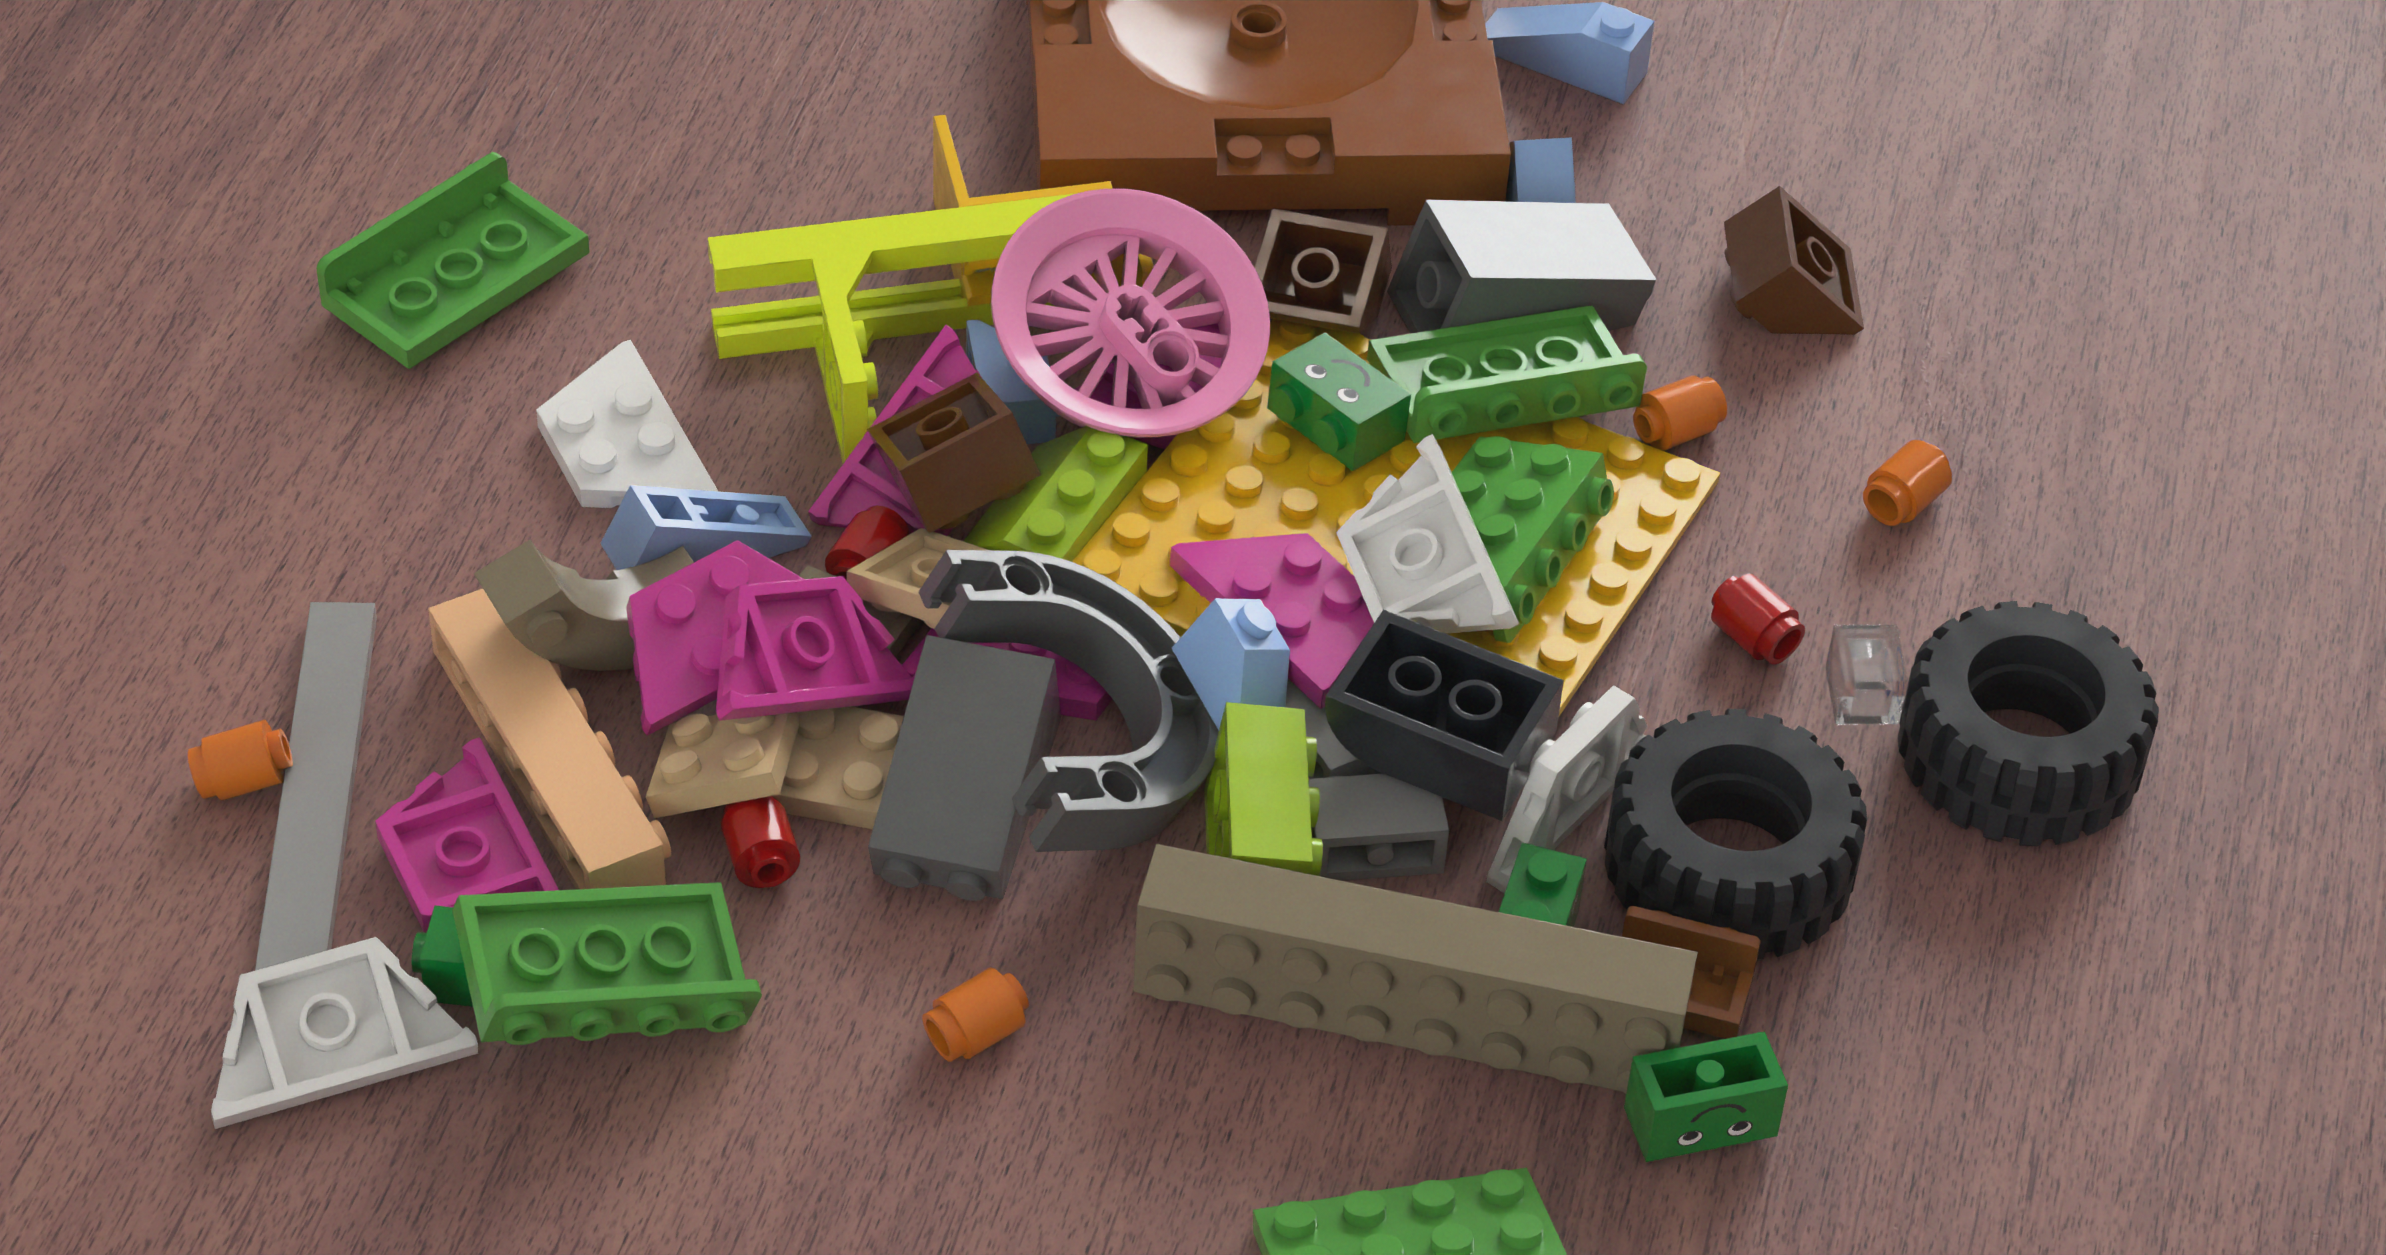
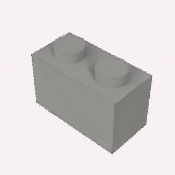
[1309,774,1449,881]

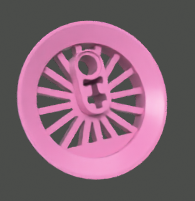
[991,189,1270,438]

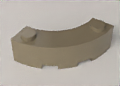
[474,540,694,671]

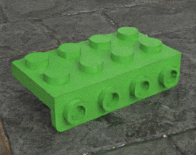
[316,152,590,369]
[1367,305,1647,443]
[1452,436,1614,643]
[452,882,762,1045]
[1253,1167,1567,1255]

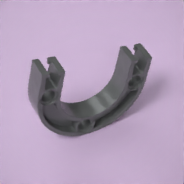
[918,550,1219,852]

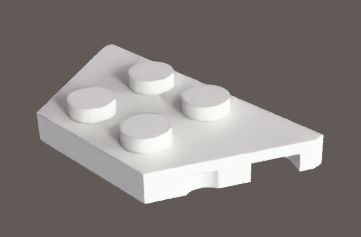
[536,340,718,508]
[1336,434,1519,634]
[1486,685,1648,894]
[211,937,478,1129]

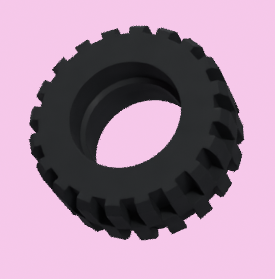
[1897,601,2159,846]
[1604,709,1867,961]

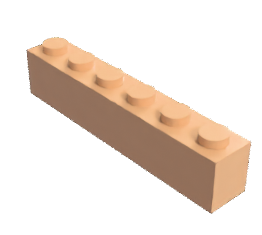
[428,589,671,889]

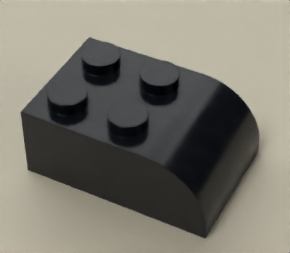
[1325,609,1564,821]

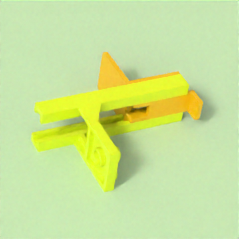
[708,115,1154,463]

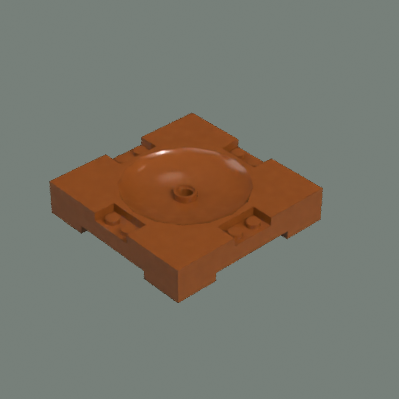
[1026,0,1511,226]

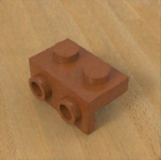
[1622,906,1761,1039]

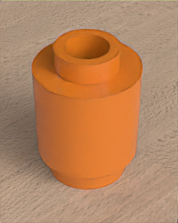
[1633,375,1727,451]
[1863,440,1952,526]
[188,720,293,801]
[922,967,1029,1062]

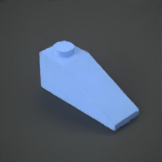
[1485,2,1655,104]
[600,485,812,570]

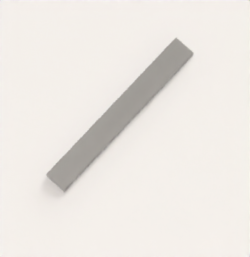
[255,602,377,970]

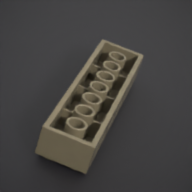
[1133,844,1698,1093]

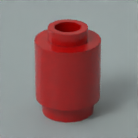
[825,505,909,580]
[1711,574,1805,665]
[721,796,800,888]

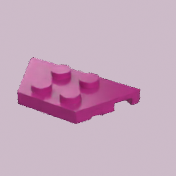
[808,325,981,536]
[1170,533,1374,709]
[626,540,804,736]
[716,576,916,721]
[375,737,559,932]

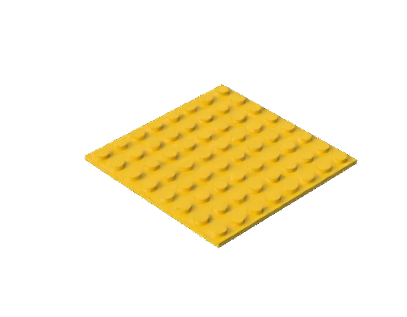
[1072,319,1720,716]

